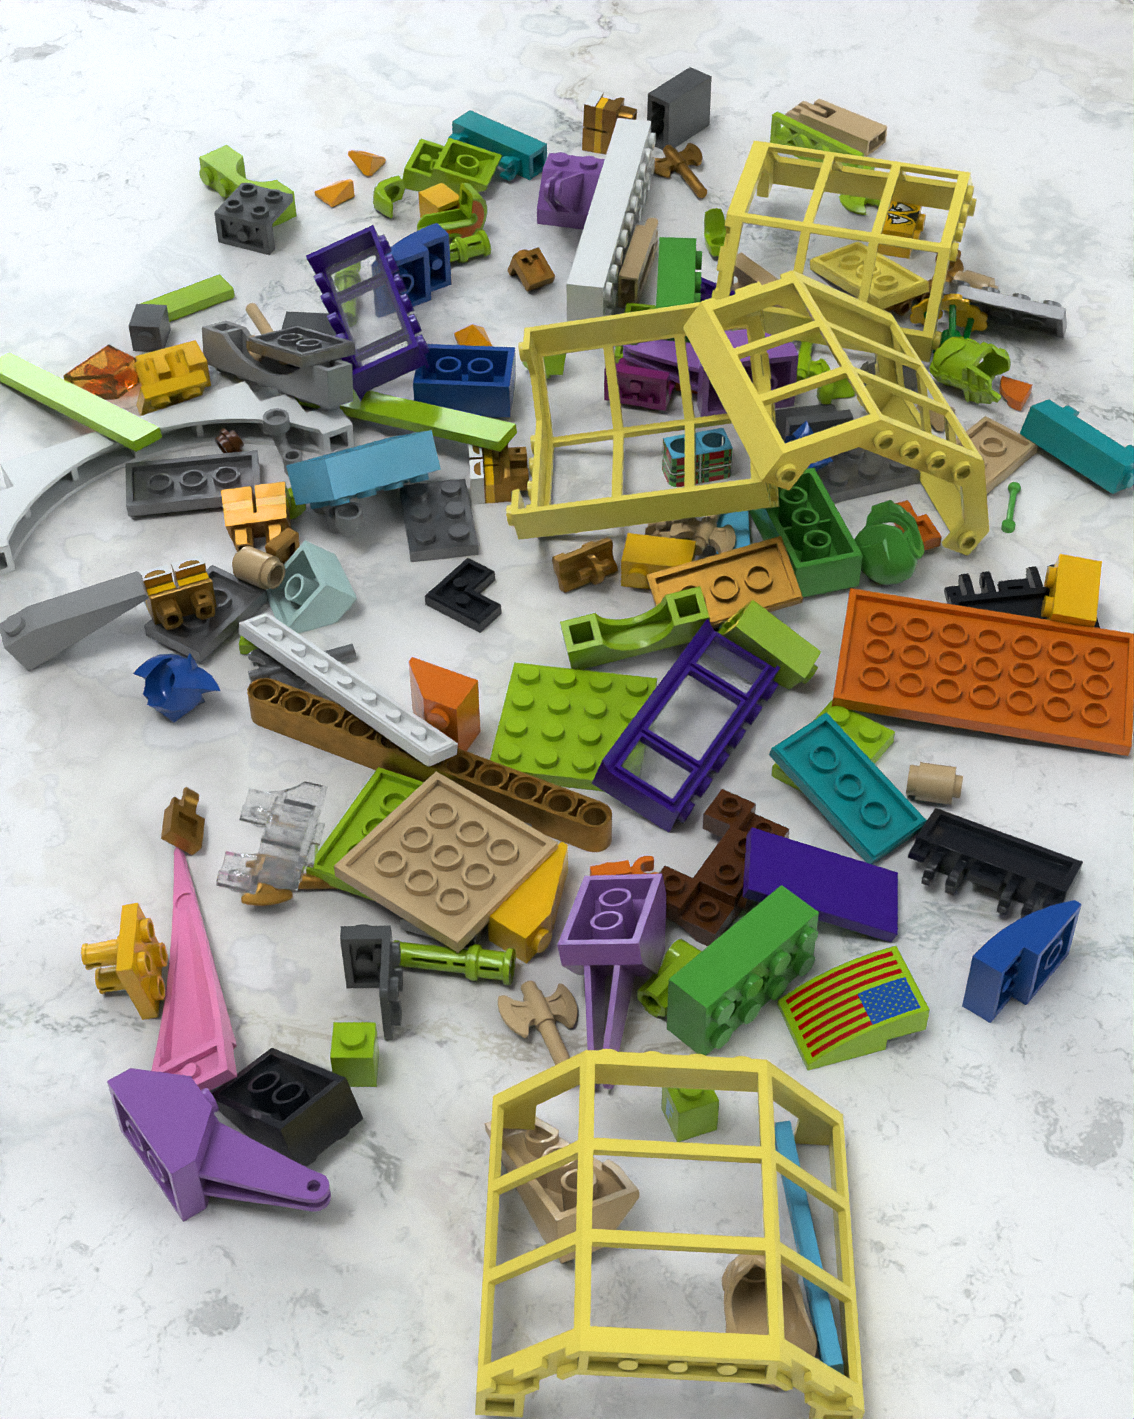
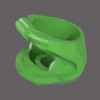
[854,500,924,585]

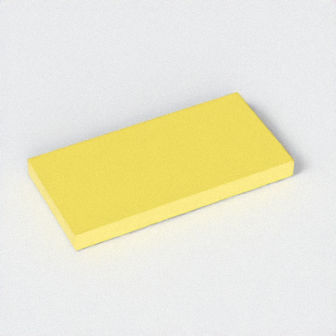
[810,241,929,309]

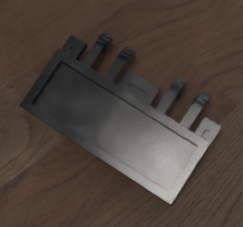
[944,564,1100,628]
[908,808,1083,918]

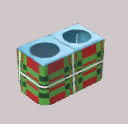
[662,428,733,487]

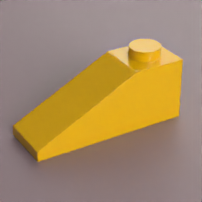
[488,841,568,964]

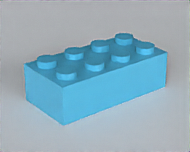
[286,430,441,509]

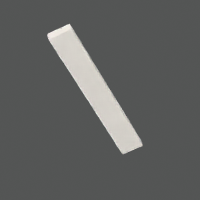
[239,613,458,767]

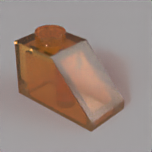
[63,344,140,400]

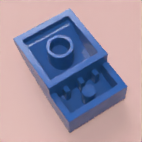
[372,223,452,319]
[962,900,1082,1023]

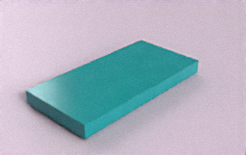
[769,712,927,865]

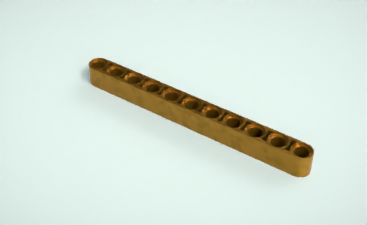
[247,678,612,852]

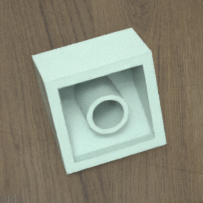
[266,540,357,633]

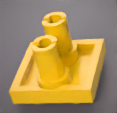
[133,349,207,416]
[81,903,168,1020]

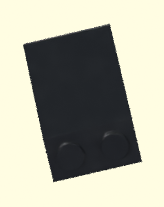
[212,1048,364,1167]

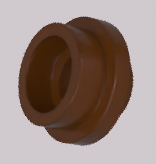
[215,428,244,453]

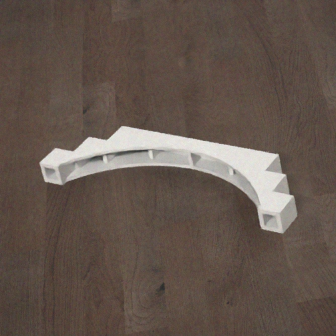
[0,381,355,575]

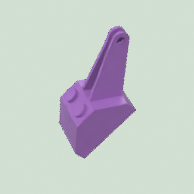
[537,152,605,230]
[623,329,798,417]
[557,874,666,1089]
[107,1068,331,1222]

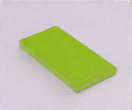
[306,767,424,902]

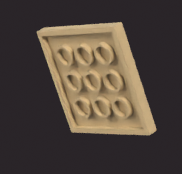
[334,771,558,953]

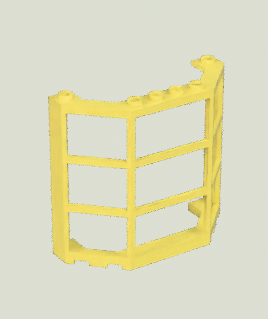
[711,141,977,362]
[683,270,989,556]
[506,299,779,540]
[475,1049,865,1419]

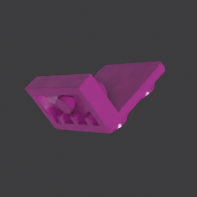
[604,358,676,411]

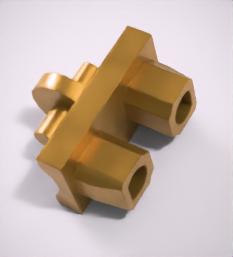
[552,537,618,593]

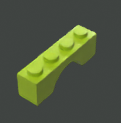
[199,145,297,227]
[560,586,710,670]

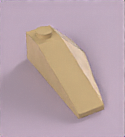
[485,1117,639,1264]

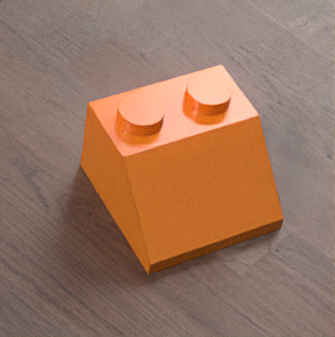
[409,657,481,751]

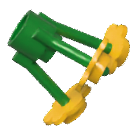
[909,294,988,354]

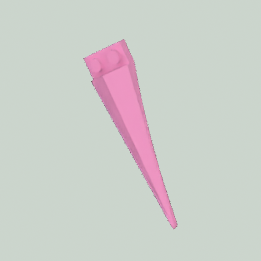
[151,847,237,1091]

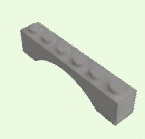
[202,321,353,411]

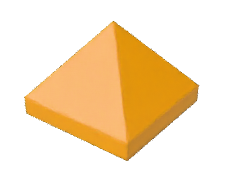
[454,324,492,346]

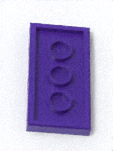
[743,827,898,942]

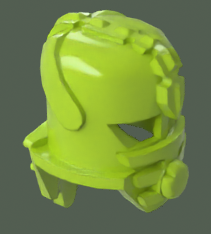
[929,336,1011,404]

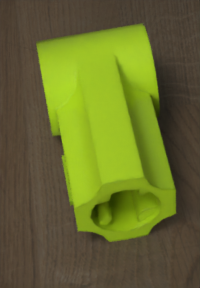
[637,939,702,1018]

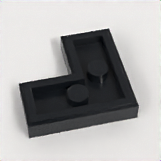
[425,558,502,633]

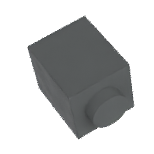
[129,304,171,352]

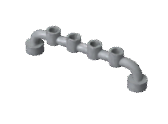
[263,408,363,536]

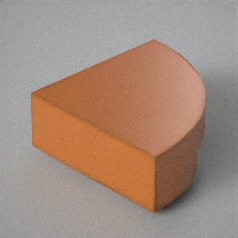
[999,376,1032,411]

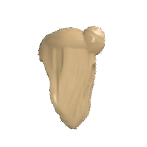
[722,1254,817,1390]

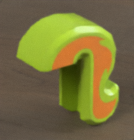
[417,183,488,239]

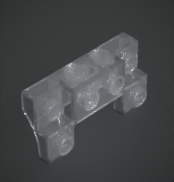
[216,781,328,895]

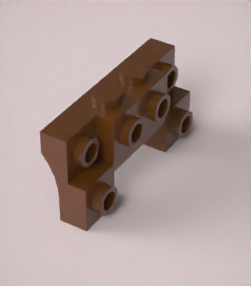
[659,789,790,946]

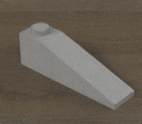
[0,571,149,672]

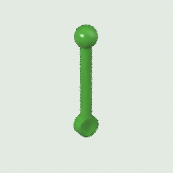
[1001,482,1021,533]

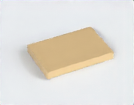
[956,416,1038,494]

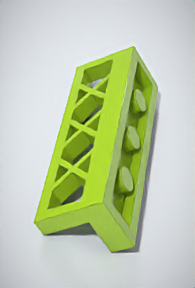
[770,111,875,170]

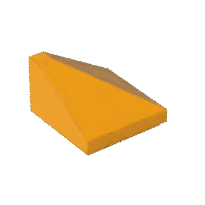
[348,150,386,176]
[315,179,355,207]

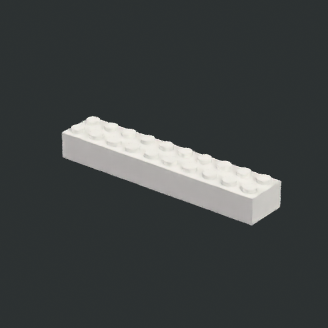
[566,118,656,322]

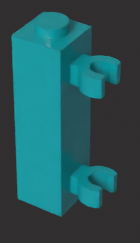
[448,110,547,181]
[1020,399,1134,494]

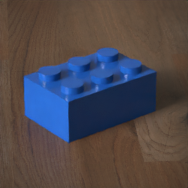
[413,344,516,418]

